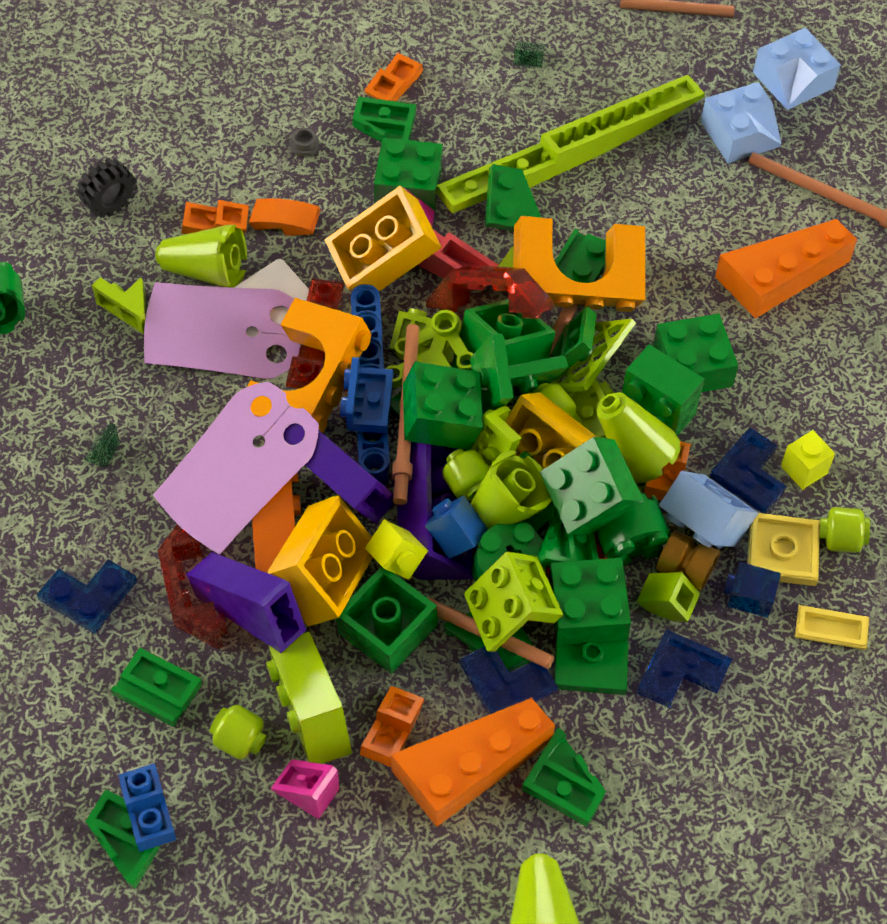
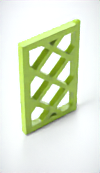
[549,319,636,392]

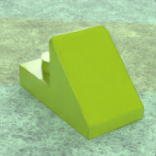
[92,277,147,335]

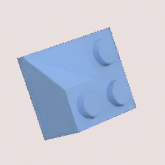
[753,28,841,110]
[701,82,781,163]
[659,471,759,548]

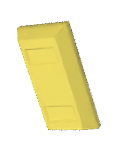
[795,605,869,650]

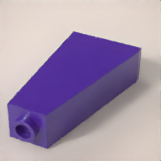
[274,413,394,524]
[186,552,306,653]

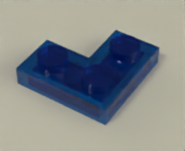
[709,427,786,514]
[37,559,138,634]
[637,629,733,708]
[459,646,558,715]

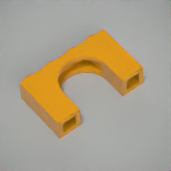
[513,216,645,312]
[247,298,372,433]

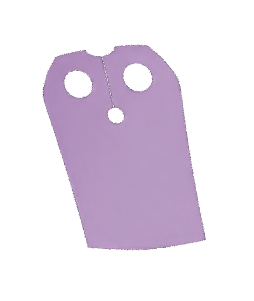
[144,282,301,379]
[153,381,319,555]

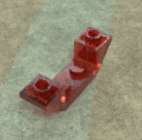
[426,265,554,319]
[286,278,344,389]
[157,524,228,649]

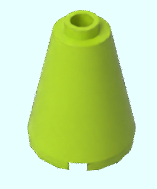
[155,224,247,288]
[597,392,680,483]
[470,450,552,529]
[510,853,580,924]

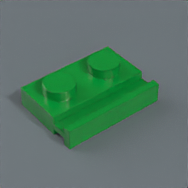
[555,228,606,283]
[111,648,203,727]

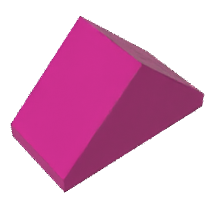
[270,759,339,819]

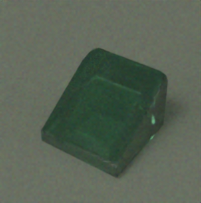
[514,41,546,68]
[84,423,120,468]

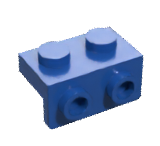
[340,357,394,433]

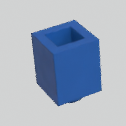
[425,496,488,559]

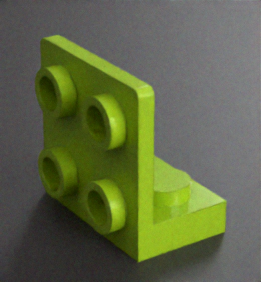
[464,552,563,652]

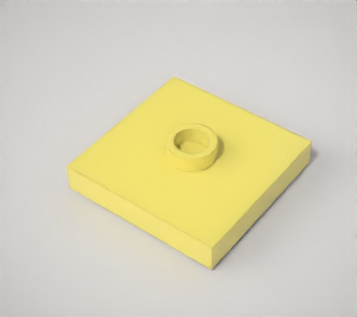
[746,513,820,586]

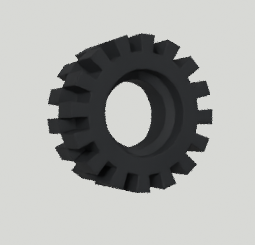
[77,158,138,218]

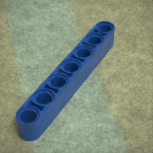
[351,284,390,486]

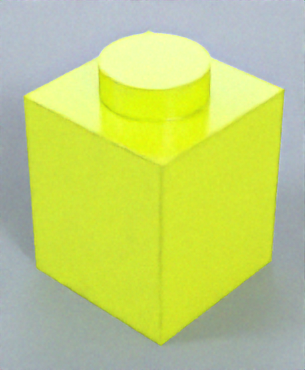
[781,430,835,490]
[365,519,428,580]

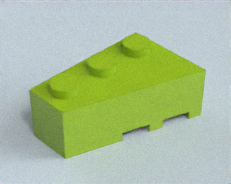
[266,632,352,764]

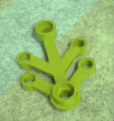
[386,310,473,405]

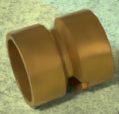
[656,530,720,591]

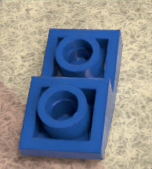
[118,763,176,852]

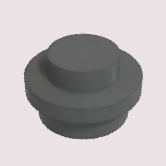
[289,128,320,156]

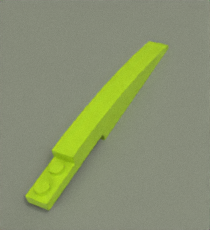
[436,75,705,214]

